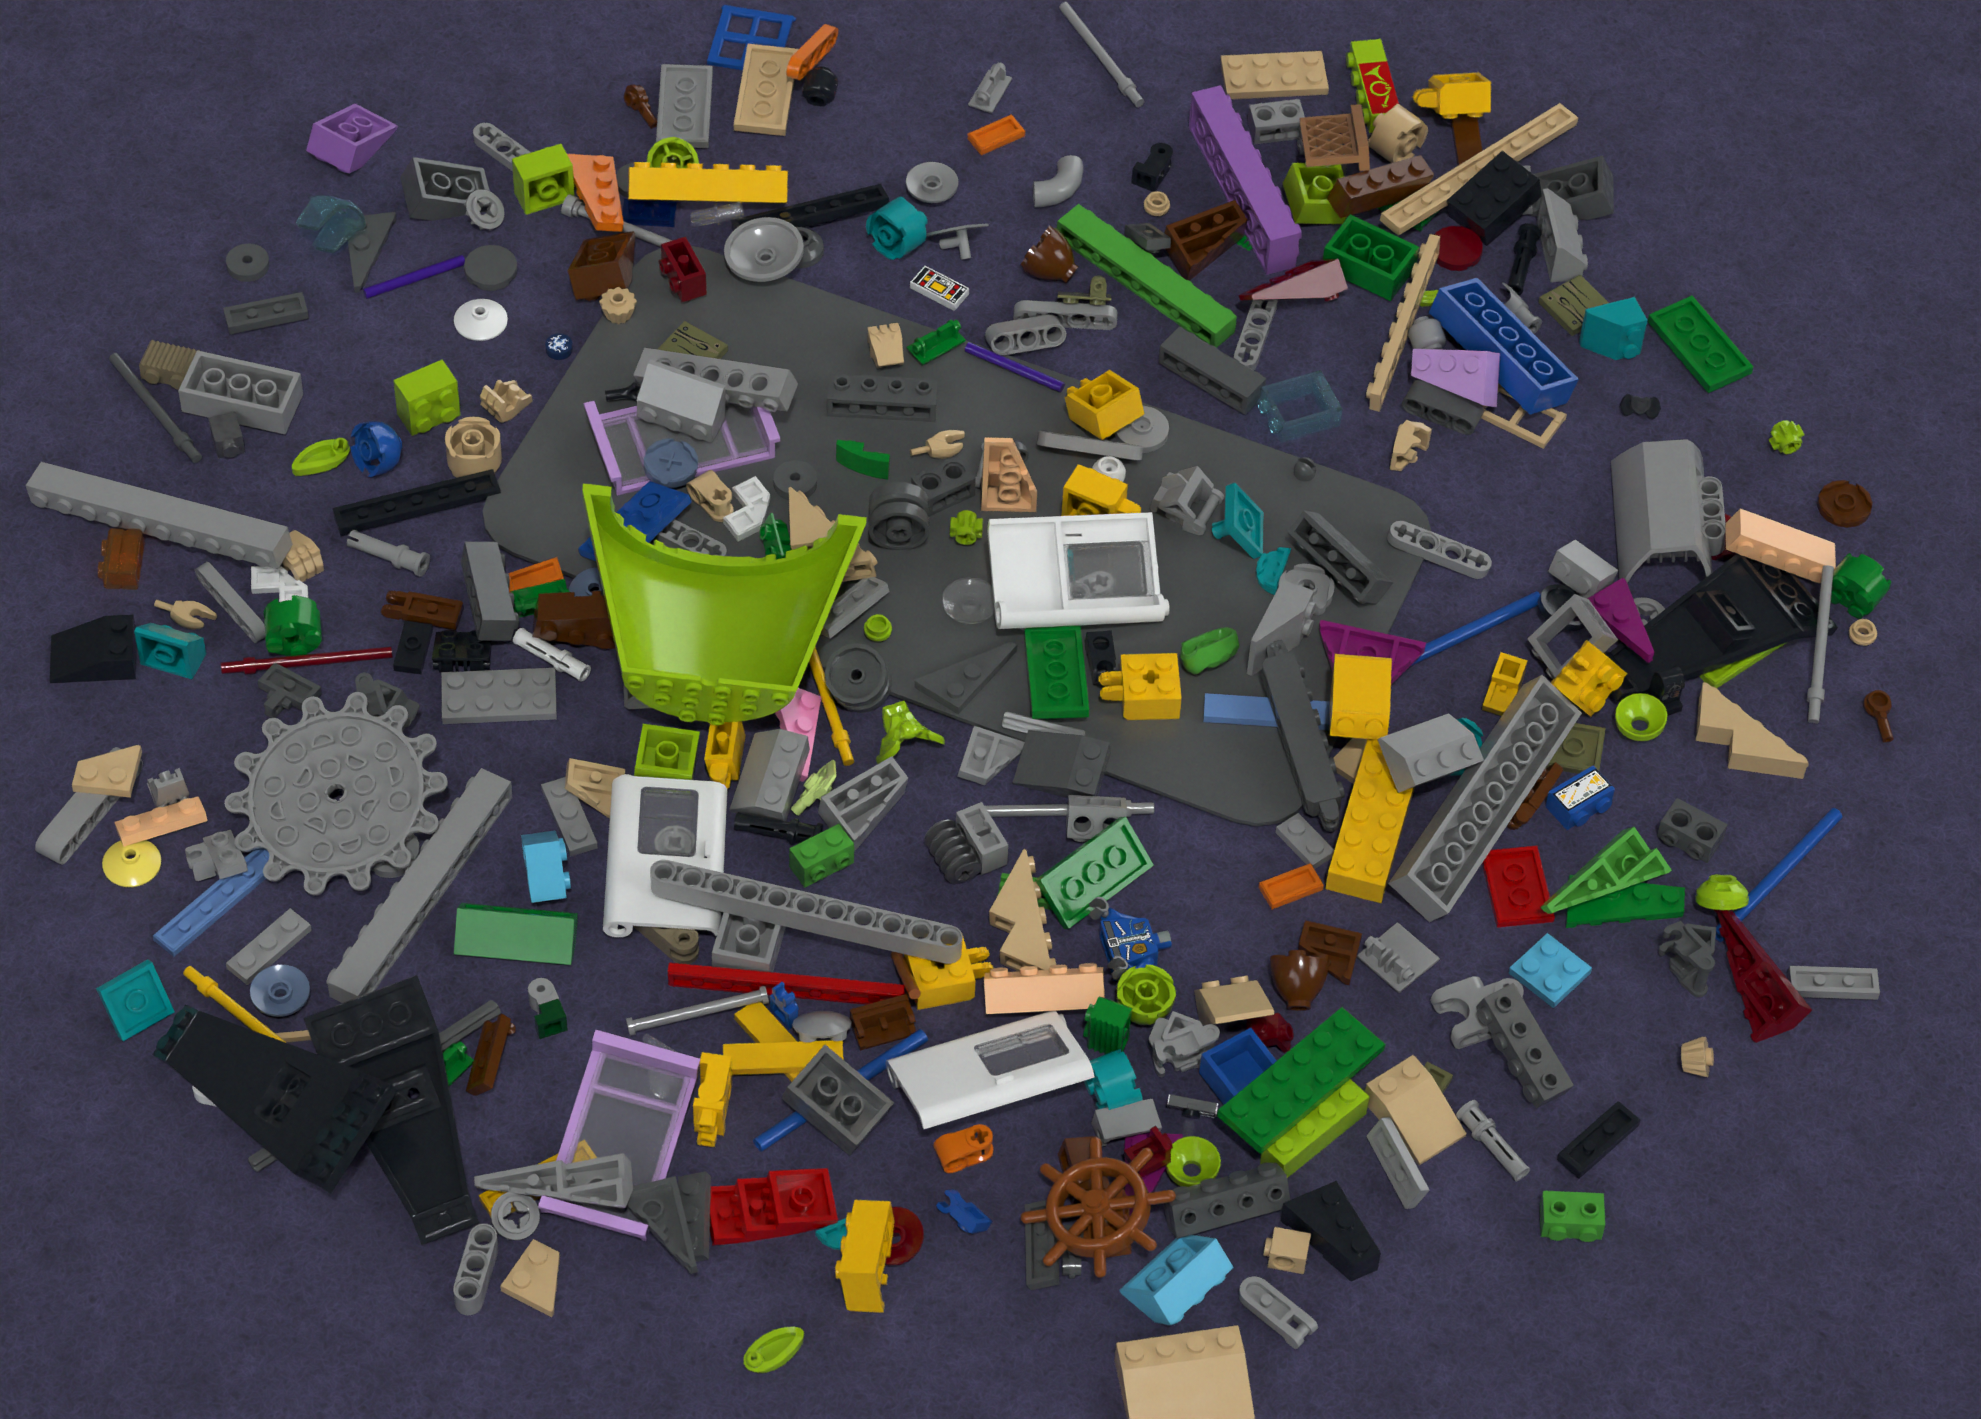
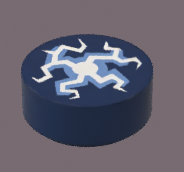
[545,333,573,360]

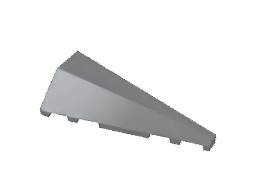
[474,1153,633,1208]

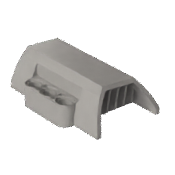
[1611,439,1726,583]

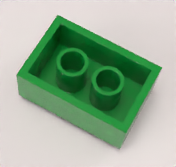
[1323,214,1419,301]

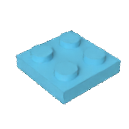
[1509,933,1592,1008]

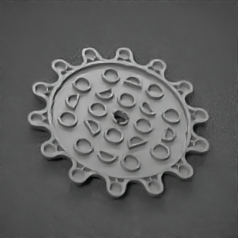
[224,692,448,896]

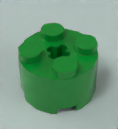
[1831,553,1891,619]
[264,595,322,656]

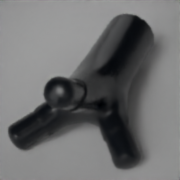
[605,382,640,401]

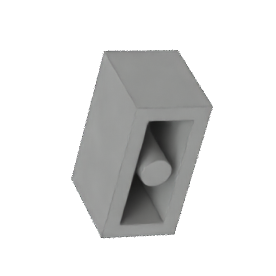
[1548,540,1618,598]

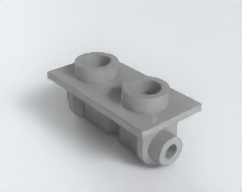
[968,62,1012,113]

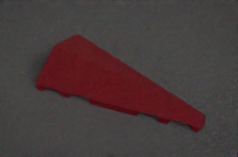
[1713,909,1812,1043]

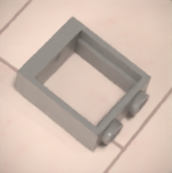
[1528,594,1618,679]

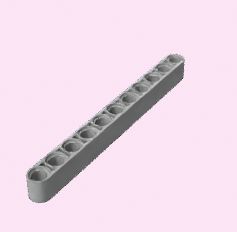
[650,860,963,964]

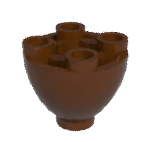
[1020,226,1079,283]
[1270,950,1329,1011]

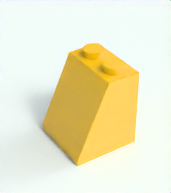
[1330,654,1392,739]

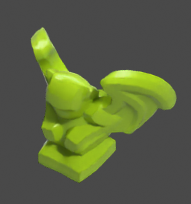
[876,701,945,764]

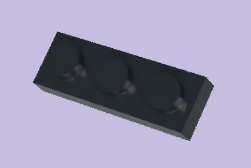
[1557,1101,1641,1179]

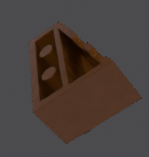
[1164,200,1248,281]

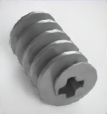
[924,820,981,884]

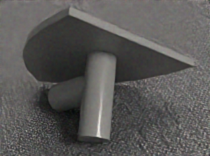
[926,223,989,260]

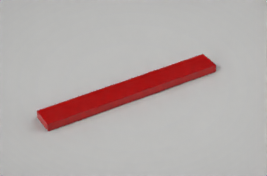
[668,962,905,1005]

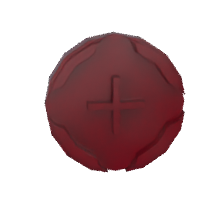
[1434,226,1483,271]

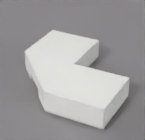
[723,476,770,542]
[251,566,308,602]

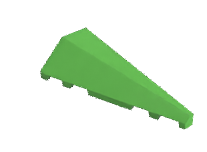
[1541,827,1672,914]

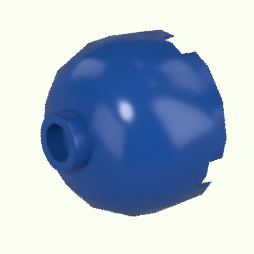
[351,421,402,477]

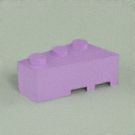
[1411,349,1500,407]

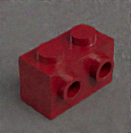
[658,236,707,302]

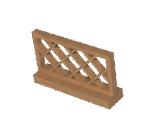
[1299,104,1370,171]

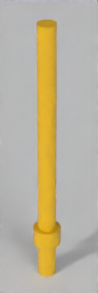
[809,647,854,766]
[183,966,286,1043]

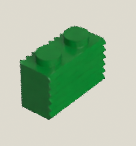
[1083,996,1133,1054]

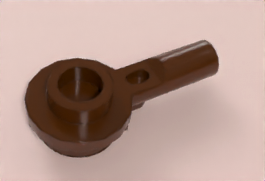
[624,84,657,129]
[1863,690,1894,742]

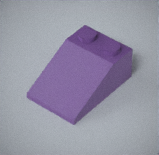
[306,104,398,173]

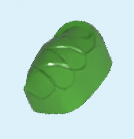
[1180,627,1240,675]

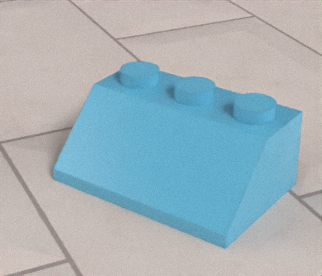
[1119,1235,1234,1325]

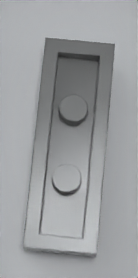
[821,577,890,639]
[541,777,598,857]
[226,908,311,985]
[1788,966,1880,1000]
[1367,1117,1429,1209]

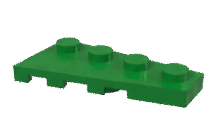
[1566,875,1685,928]

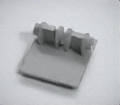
[1357,922,1440,993]

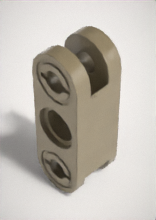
[633,926,699,964]

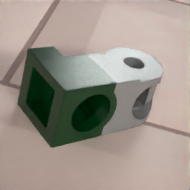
[528,978,568,1039]

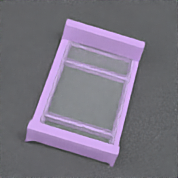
[584,401,780,496]
[538,1030,700,1241]

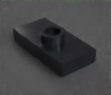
[393,621,433,675]

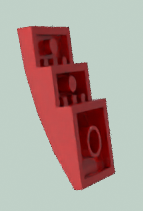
[710,1168,838,1245]

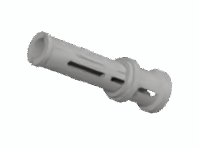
[347,530,430,577]
[1456,1100,1530,1181]

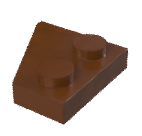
[1298,920,1362,985]

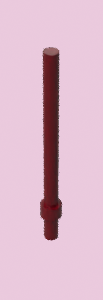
[221,647,392,674]

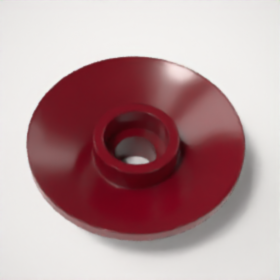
[885,1207,924,1266]

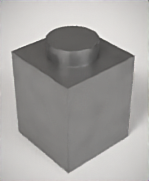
[208,412,245,459]

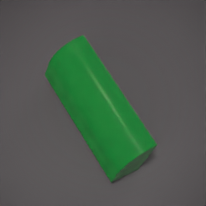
[454,903,578,965]

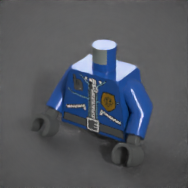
[1089,897,1172,981]

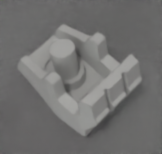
[147,768,189,808]

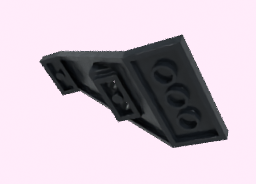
[1604,554,1838,702]
[152,1004,398,1194]

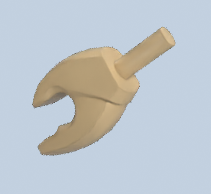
[910,430,965,459]
[154,600,217,630]

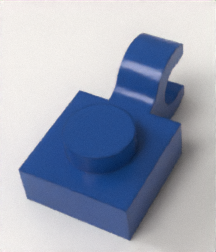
[936,1189,993,1233]

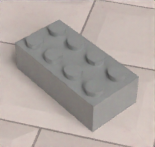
[178,350,303,435]

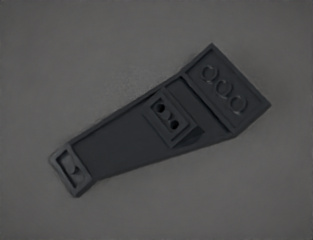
[303,975,479,1245]

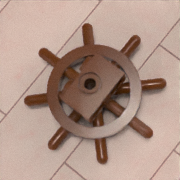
[1020,1137,1176,1278]

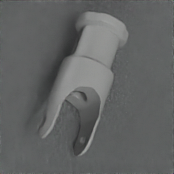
[1502,283,1542,334]

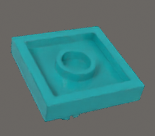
[1212,483,1264,559]
[96,959,175,1041]

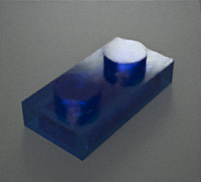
[622,199,677,227]

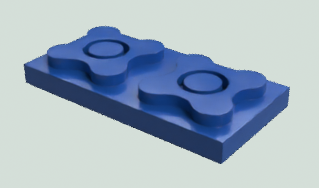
[578,481,692,561]

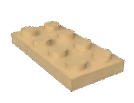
[734,44,799,136]
[1220,51,1329,99]

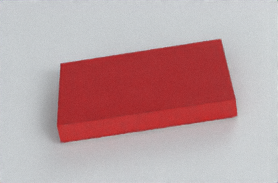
[1482,846,1555,928]

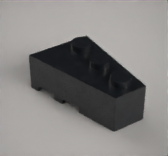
[1280,1180,1381,1282]

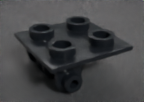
[432,630,492,672]

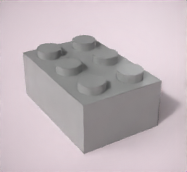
[712,898,786,972]

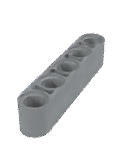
[35,747,143,865]

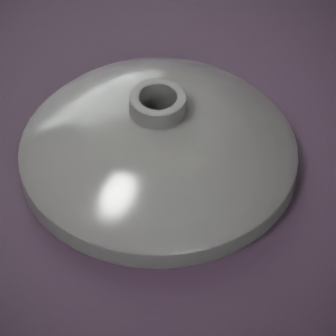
[724,217,804,282]

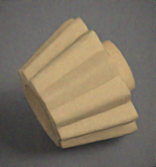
[599,287,637,324]
[1681,1037,1714,1077]

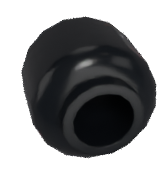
[802,66,838,107]

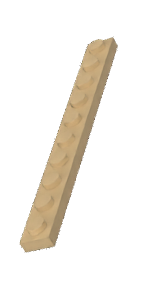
[1380,103,1578,236]

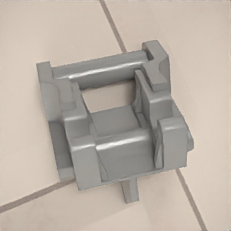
[1150,466,1224,535]
[1148,1011,1220,1077]

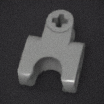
[1430,976,1524,1049]

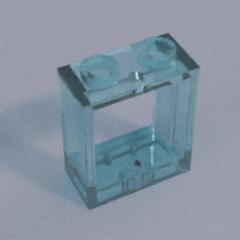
[1258,370,1343,443]

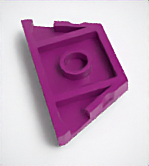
[1319,620,1426,685]

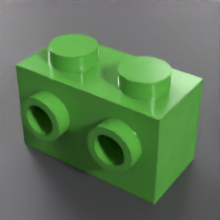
[789,824,854,888]
[1539,1191,1605,1242]

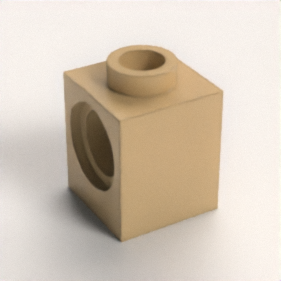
[1263,1227,1311,1274]

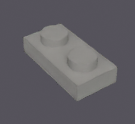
[1275,813,1334,869]

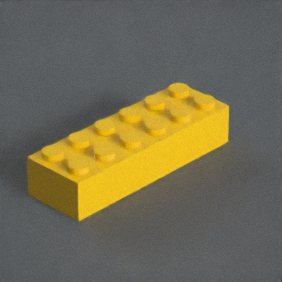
[1325,739,1415,904]

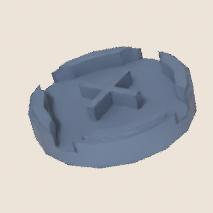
[643,438,698,488]

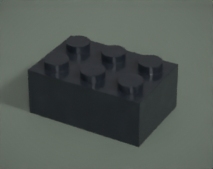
[1447,150,1542,246]

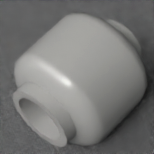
[1408,316,1446,350]

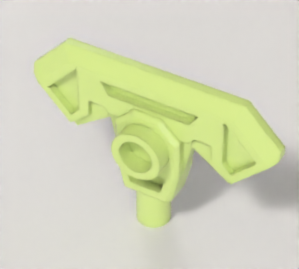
[791,760,836,816]

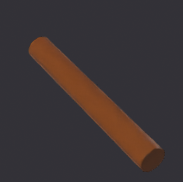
[891,951,921,999]

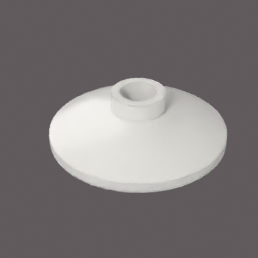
[454,299,508,341]

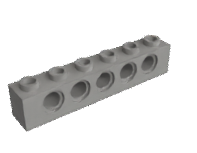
[633,348,798,412]

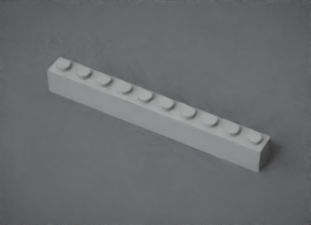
[26,462,293,569]
[327,768,512,1003]

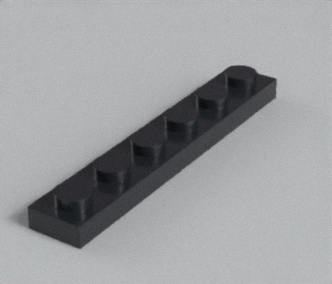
[731,184,889,231]
[332,469,501,536]

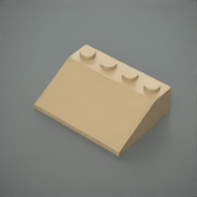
[1114,1325,1255,1419]

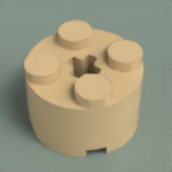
[1368,104,1428,163]
[445,417,502,478]

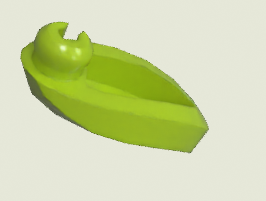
[292,437,350,476]
[744,1327,804,1373]

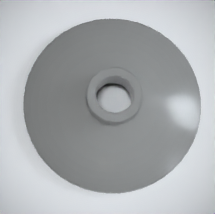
[906,162,958,203]

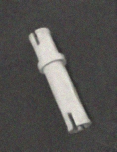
[513,628,591,682]

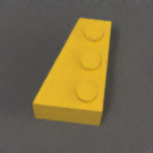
[835,1200,894,1313]

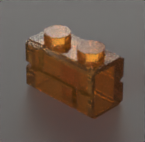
[98,528,145,590]

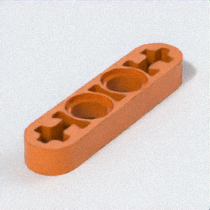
[786,24,838,81]

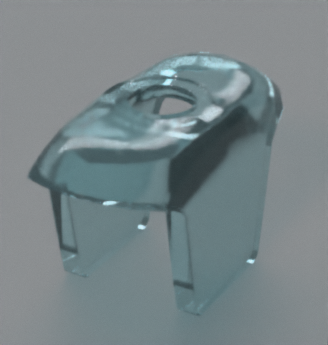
[296,195,366,253]

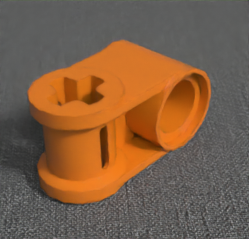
[933,1124,993,1173]

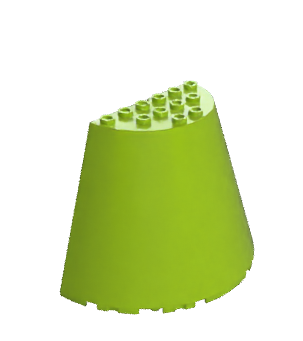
[582,483,867,725]

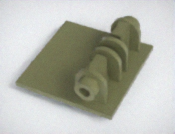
[1058,275,1111,305]

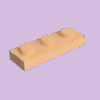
[115,796,208,847]

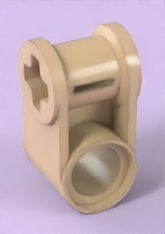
[686,470,734,522]

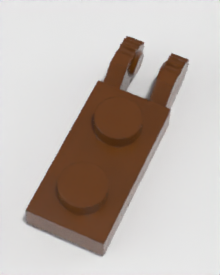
[381,590,464,630]
[1507,762,1563,830]

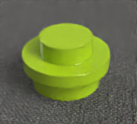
[864,614,892,641]

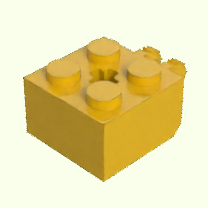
[1412,72,1491,119]
[1065,370,1144,440]
[1061,464,1141,516]
[1551,640,1627,717]
[1099,653,1182,720]
[904,932,994,1010]

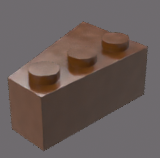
[532,591,616,649]

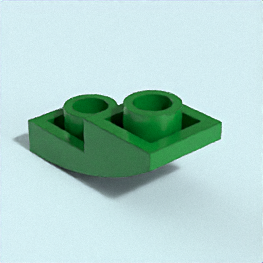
[836,440,890,480]

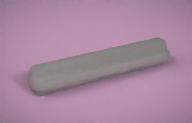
[1002,711,1085,736]

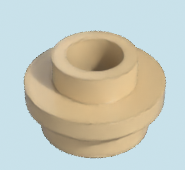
[1144,191,1170,216]
[1849,619,1877,646]

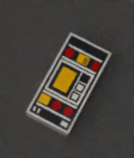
[910,266,969,311]

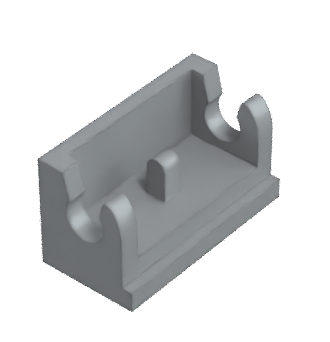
[1091,1098,1162,1146]

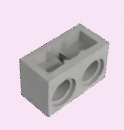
[1247,99,1305,144]
[1066,795,1127,842]
[955,802,1008,875]

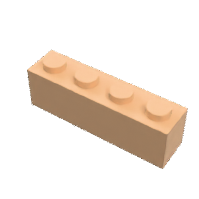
[1725,509,1836,583]
[984,963,1105,1014]

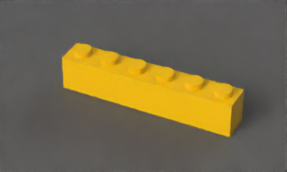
[628,162,788,203]

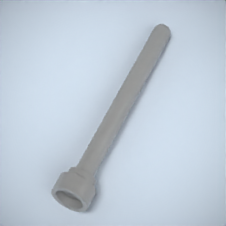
[561,194,673,247]

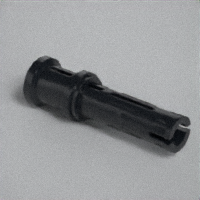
[1506,223,1542,296]
[734,812,823,844]

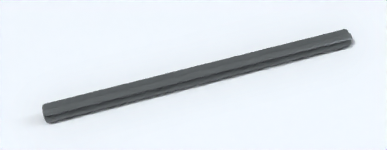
[248,1000,501,1172]

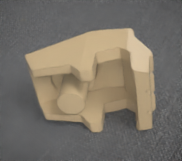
[868,323,904,369]
[480,380,533,423]
[1390,420,1432,471]
[282,530,324,582]

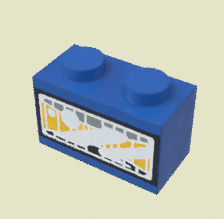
[1546,765,1615,830]

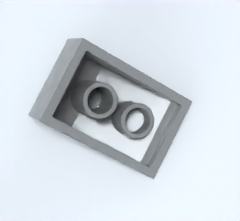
[1247,579,1316,676]

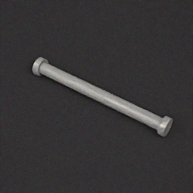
[626,986,769,1036]

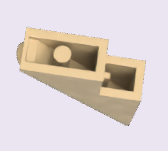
[789,487,878,582]
[1696,682,1809,779]
[989,849,1056,971]

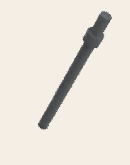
[109,353,202,463]

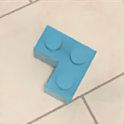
[521,831,571,903]

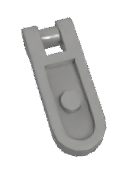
[1239,1276,1318,1349]

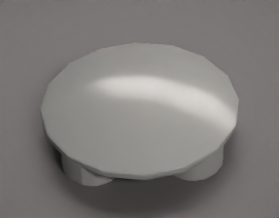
[792,1010,852,1042]

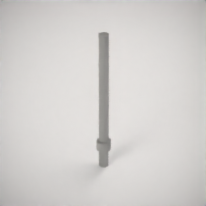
[1059,2,1144,107]
[1807,565,1834,723]
[985,800,1154,817]

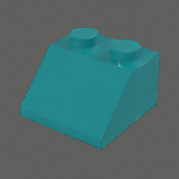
[1579,297,1648,360]
[134,623,206,680]

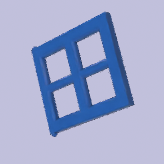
[707,5,796,70]

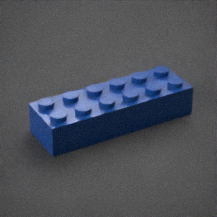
[1429,278,1579,415]

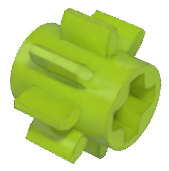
[1769,420,1805,454]
[950,510,983,545]

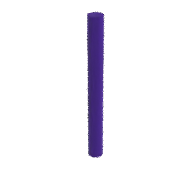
[363,255,465,299]
[965,342,1065,393]

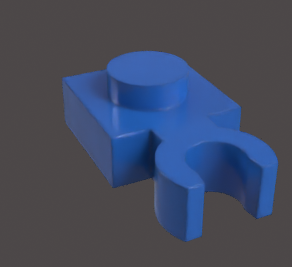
[770,982,799,1030]

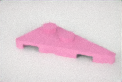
[775,688,821,782]

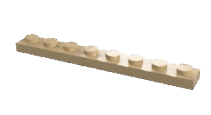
[1366,234,1440,412]

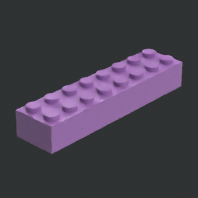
[1189,85,1302,275]

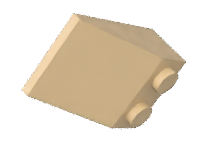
[1194,976,1274,1025]
[1365,1055,1466,1165]

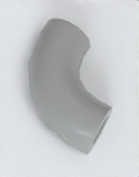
[1033,155,1083,208]

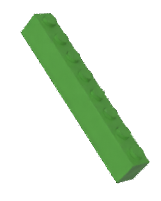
[1057,204,1237,348]

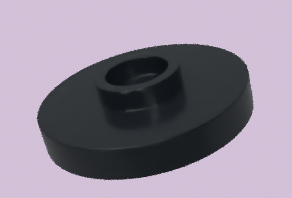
[1538,584,1585,631]

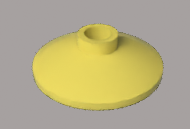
[102,840,161,887]

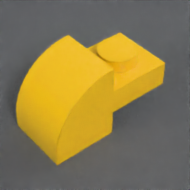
[1482,652,1528,716]

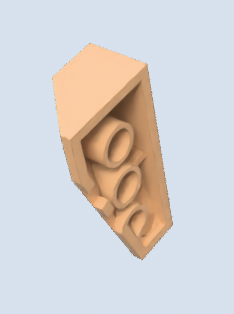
[981,437,1037,512]

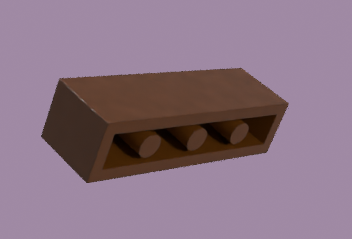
[1327,155,1434,219]

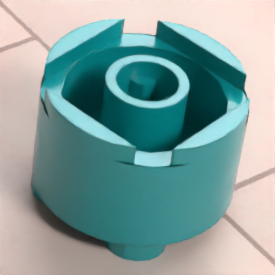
[866,196,928,260]
[1084,1049,1143,1110]

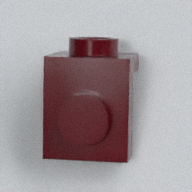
[1246,1013,1294,1053]
[1124,1126,1173,1178]

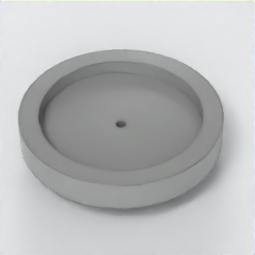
[1115,406,1169,453]

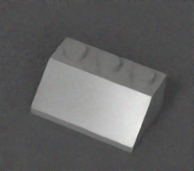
[1537,189,1588,282]
[637,359,726,443]
[1377,713,1484,793]
[730,729,810,821]

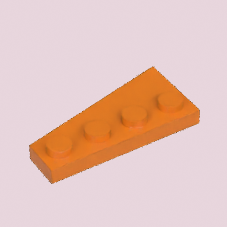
[567,154,624,232]

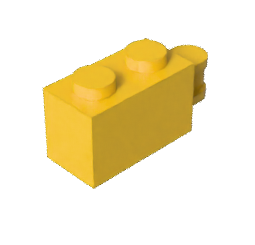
[704,721,746,789]

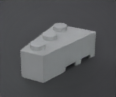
[818,756,908,852]

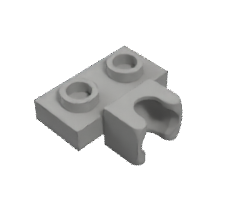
[185,829,248,881]

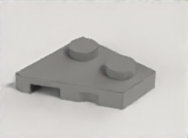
[957,726,1025,785]

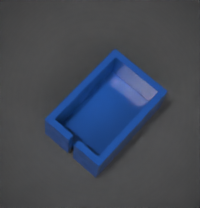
[1199,1028,1277,1105]

